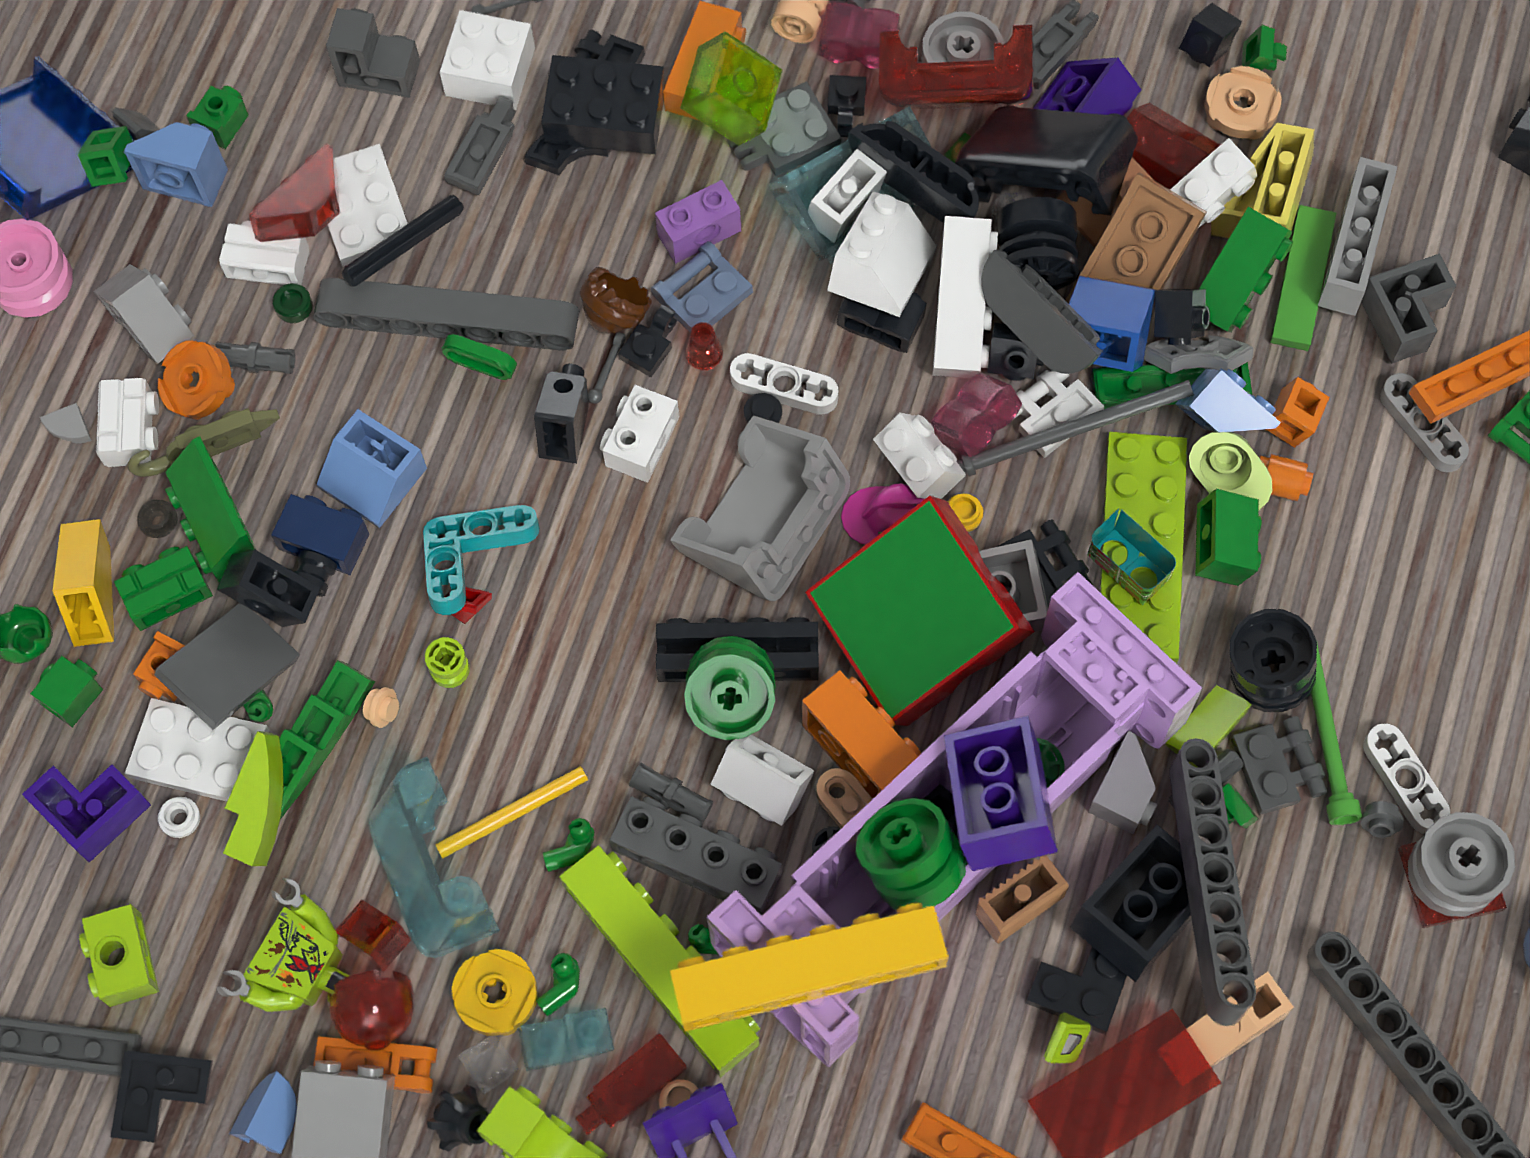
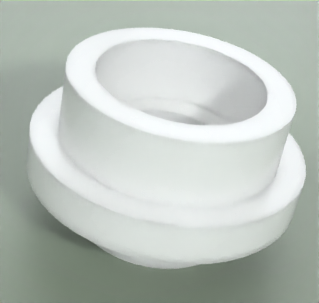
[158,797,200,838]

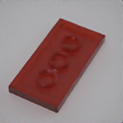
[1028,1008,1221,1158]

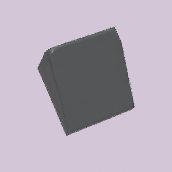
[112,107,160,142]

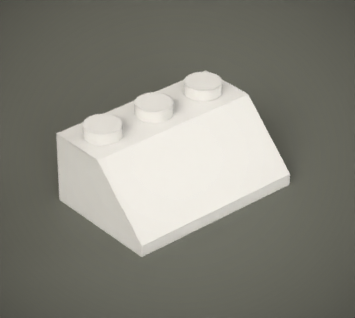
[827,191,936,317]

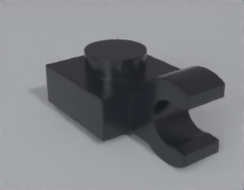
[827,75,867,137]
[618,304,677,377]

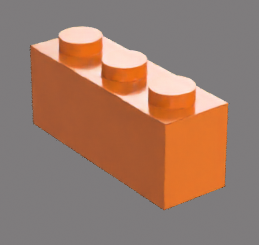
[663,1,746,123]

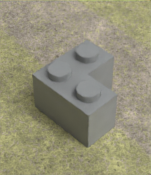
[93,264,194,364]

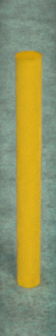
[435,766,588,859]

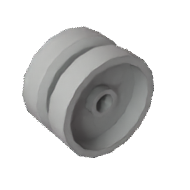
[921,12,1004,109]
[1408,812,1515,917]

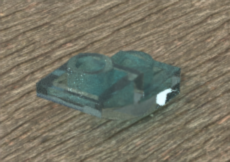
[519,1008,614,1071]

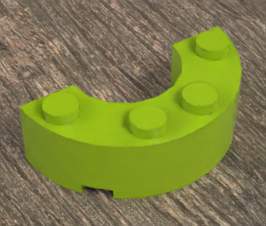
[477,1086,608,1158]

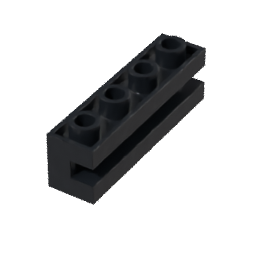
[656,617,819,682]

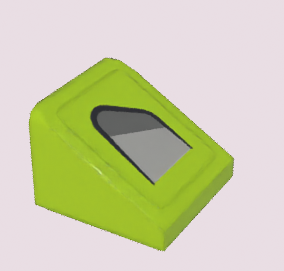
[1044,1012,1091,1063]

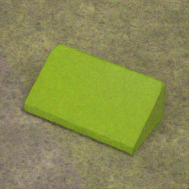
[1165,685,1252,768]

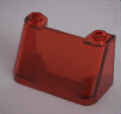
[879,24,1036,110]

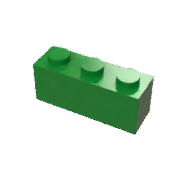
[1199,207,1293,332]

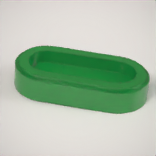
[441,334,517,380]

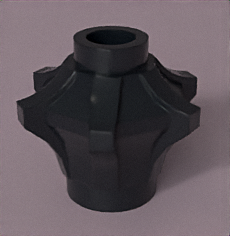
[427,1084,489,1152]

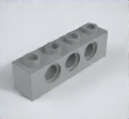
[1318,157,1398,316]

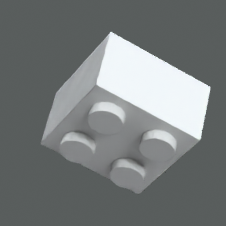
[440,10,535,110]

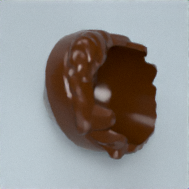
[580,267,652,334]

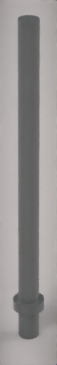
[956,380,1194,476]

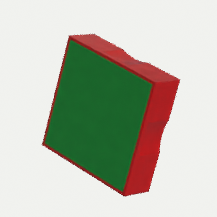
[805,495,1035,726]

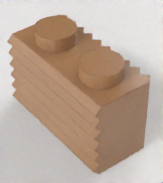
[975,855,1069,944]

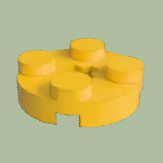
[452,949,538,1036]

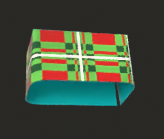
[1087,508,1176,605]

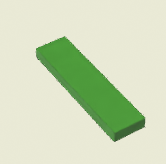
[1270,205,1337,351]

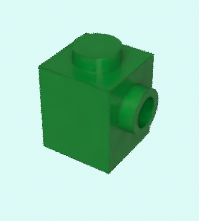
[30,655,103,728]

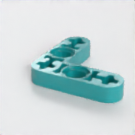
[423,505,540,615]

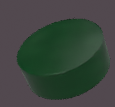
[273,283,313,323]

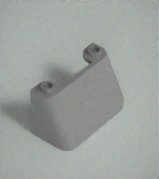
[670,416,850,601]

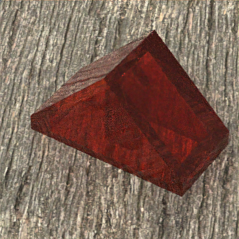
[336,900,411,972]

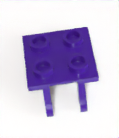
[643,1083,738,1158]

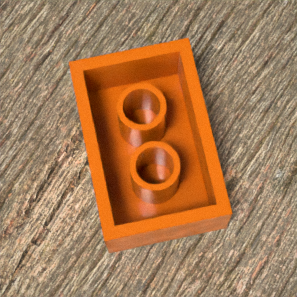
[802,670,922,799]

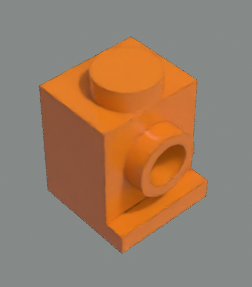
[1266,377,1330,448]
[133,631,185,702]

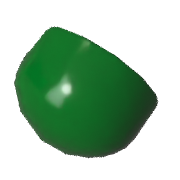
[0,604,53,664]

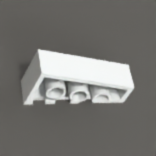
[932,216,998,379]

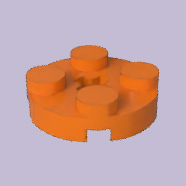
[158,340,235,420]

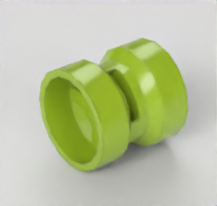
[425,637,470,688]

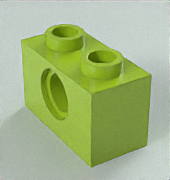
[79,904,159,1007]

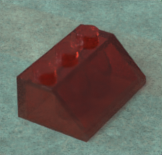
[1127,102,1220,190]

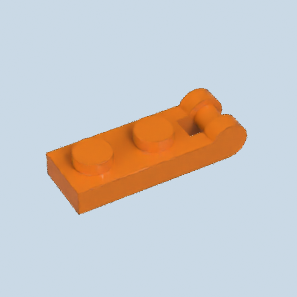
[313,1036,438,1093]

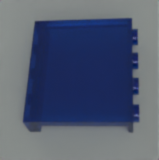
[0,56,136,221]

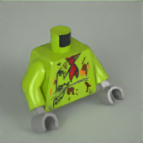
[217,878,353,1012]

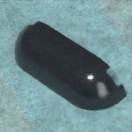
[848,121,979,223]

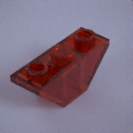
[249,143,340,242]

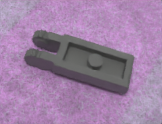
[1009,0,1099,90]

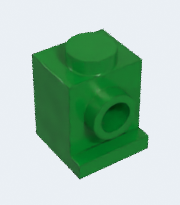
[186,85,248,149]
[77,126,133,187]

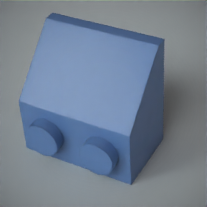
[124,122,228,207]

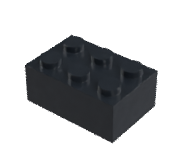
[541,55,665,155]
[1070,825,1217,983]

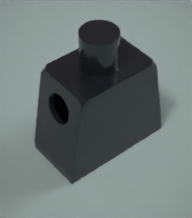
[534,364,589,464]

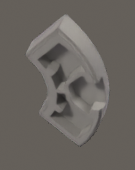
[1144,335,1253,374]

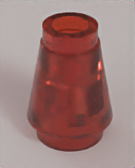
[685,322,723,370]

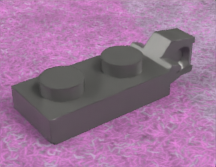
[444,96,516,196]

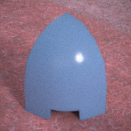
[229,1071,297,1154]

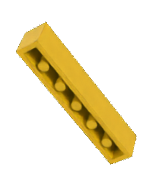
[670,903,948,1032]

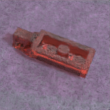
[575,1033,687,1136]

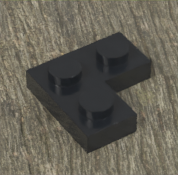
[1026,947,1127,1035]
[110,1050,213,1143]

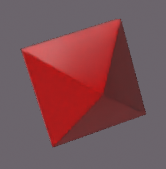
[444,587,492,624]

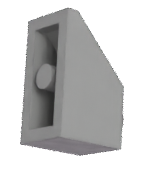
[1089,731,1157,834]

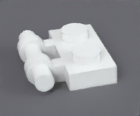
[1001,370,1104,458]

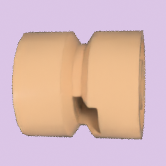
[771,0,829,43]

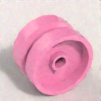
[0,218,73,318]

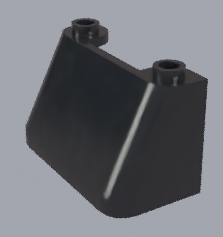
[955,105,1138,216]

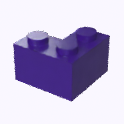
[22,764,151,863]

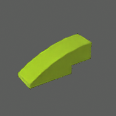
[223,731,284,866]

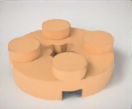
[1204,66,1281,140]

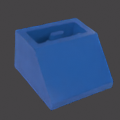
[1069,276,1156,372]

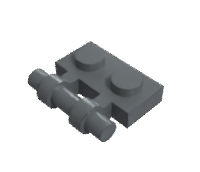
[1231,716,1327,815]

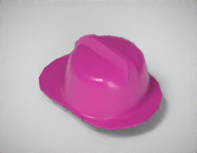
[841,483,924,545]

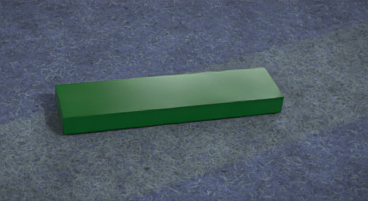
[1092,362,1252,409]

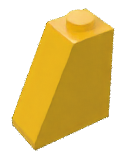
[52,519,114,647]

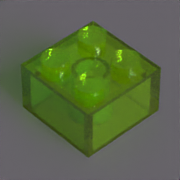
[681,31,783,146]

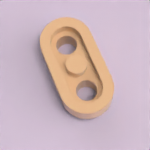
[816,768,872,828]

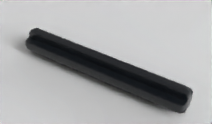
[342,195,464,287]

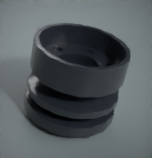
[997,197,1079,290]
[1229,609,1317,713]

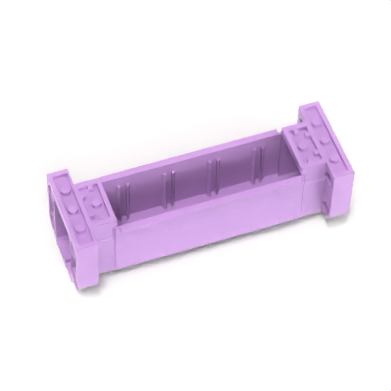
[707,572,1202,1067]

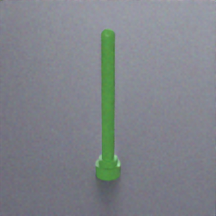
[1311,640,1362,825]

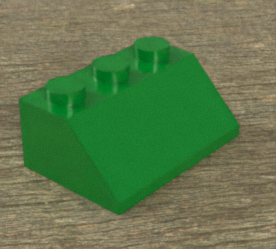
[165,436,257,583]

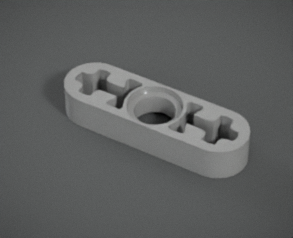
[1380,373,1469,472]

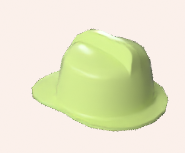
[1189,432,1273,510]

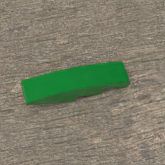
[279,660,376,819]

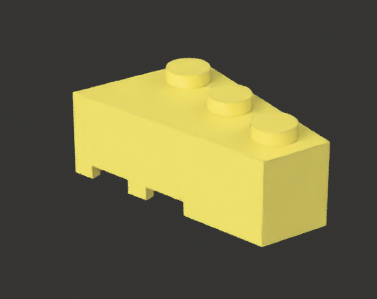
[1211,123,1314,238]

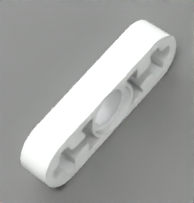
[730,353,838,415]
[1363,724,1450,834]

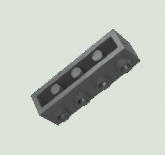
[609,796,782,916]

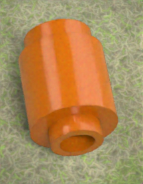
[1260,454,1314,501]

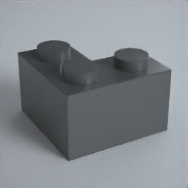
[326,8,420,98]
[1361,253,1456,363]

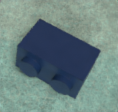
[271,494,370,575]

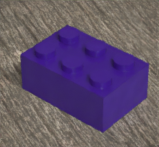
[944,716,1058,871]

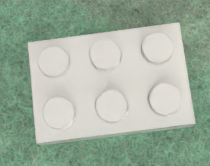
[308,144,408,267]
[125,698,270,802]

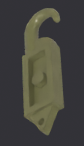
[128,408,280,477]

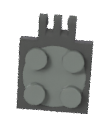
[727,81,841,176]

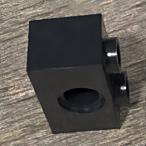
[217,549,320,627]

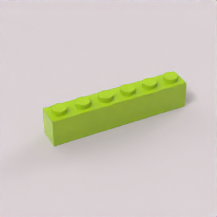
[559,845,760,1078]

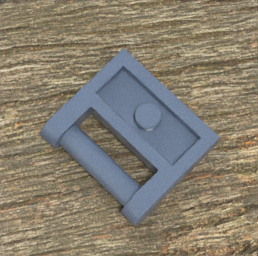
[650,241,753,339]

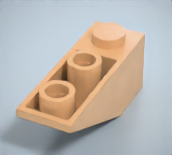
[1157,972,1294,1087]

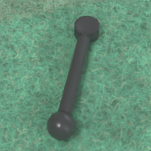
[471,0,542,15]
[588,332,626,404]

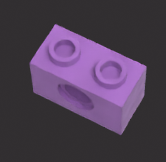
[655,180,741,264]

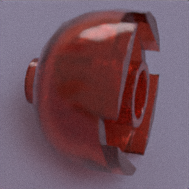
[327,970,415,1051]

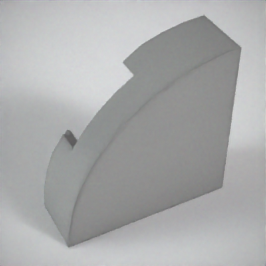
[40,403,92,444]

